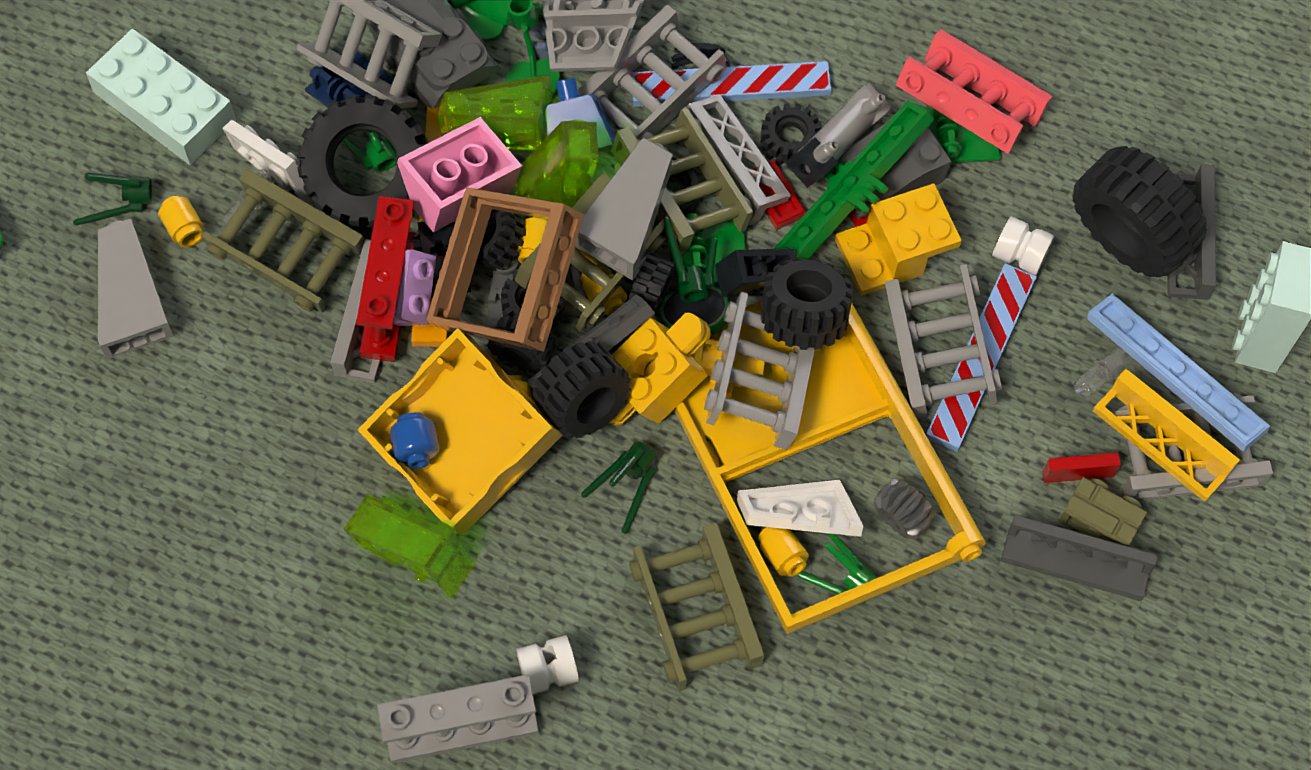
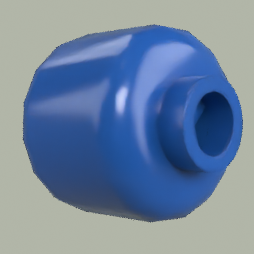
[390,412,440,468]

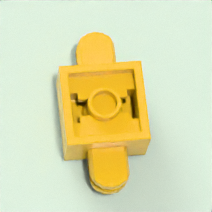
[609,313,711,426]

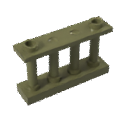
[611,107,753,254]
[201,168,365,313]
[514,172,667,332]
[629,522,764,691]

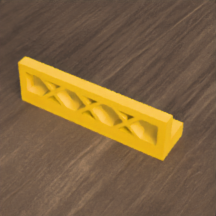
[1093,369,1240,502]

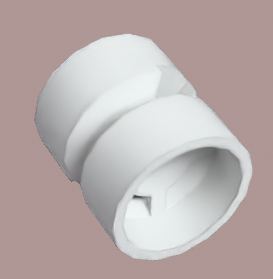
[992,216,1055,276]
[516,635,579,694]

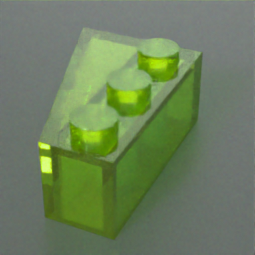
[438,75,553,151]
[515,119,599,208]
[344,494,475,600]

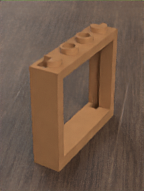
[426,187,584,352]

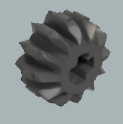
[873,479,936,540]

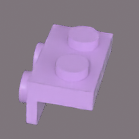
[393,250,436,326]

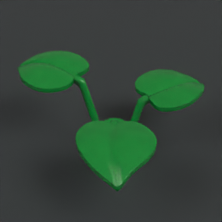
[457,0,560,108]

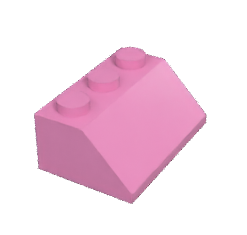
[397,117,522,232]

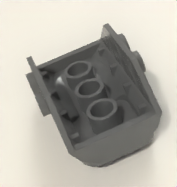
[367,0,501,109]

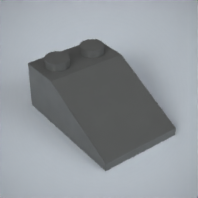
[829,122,951,220]

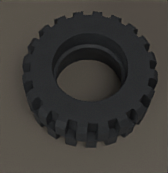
[297,95,429,228]
[1072,146,1207,278]

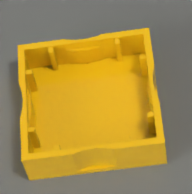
[358,328,562,535]

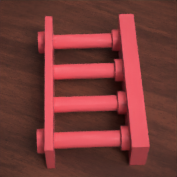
[895,29,1053,154]

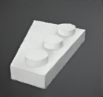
[222,120,315,207]
[737,480,863,537]

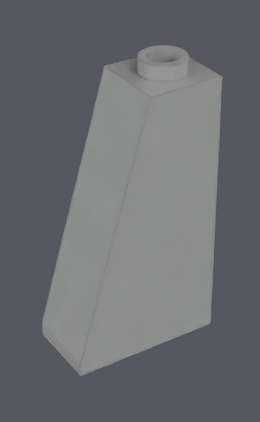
[575,137,673,280]
[98,219,174,360]

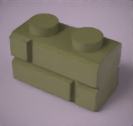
[1059,477,1148,547]

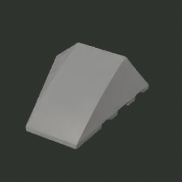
[543,0,644,72]

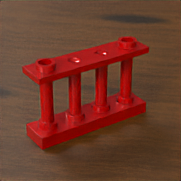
[356,196,416,362]

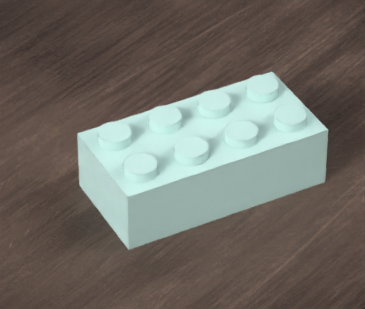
[86,28,236,166]
[1232,241,1311,373]

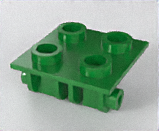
[926,104,1000,163]
[681,213,745,284]

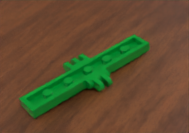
[773,100,934,261]

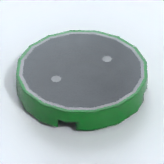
[660,287,728,335]

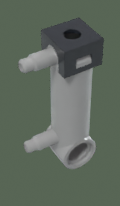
[785,82,891,188]

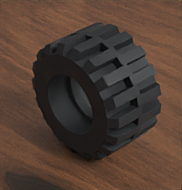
[761,258,853,350]
[533,341,632,438]

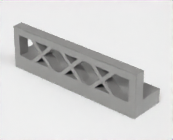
[687,94,791,226]
[330,239,381,383]

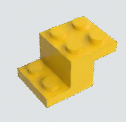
[835,183,962,296]

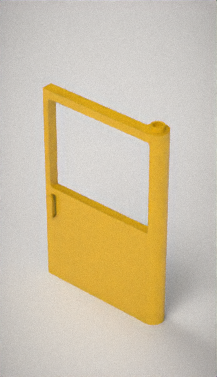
[650,301,985,634]

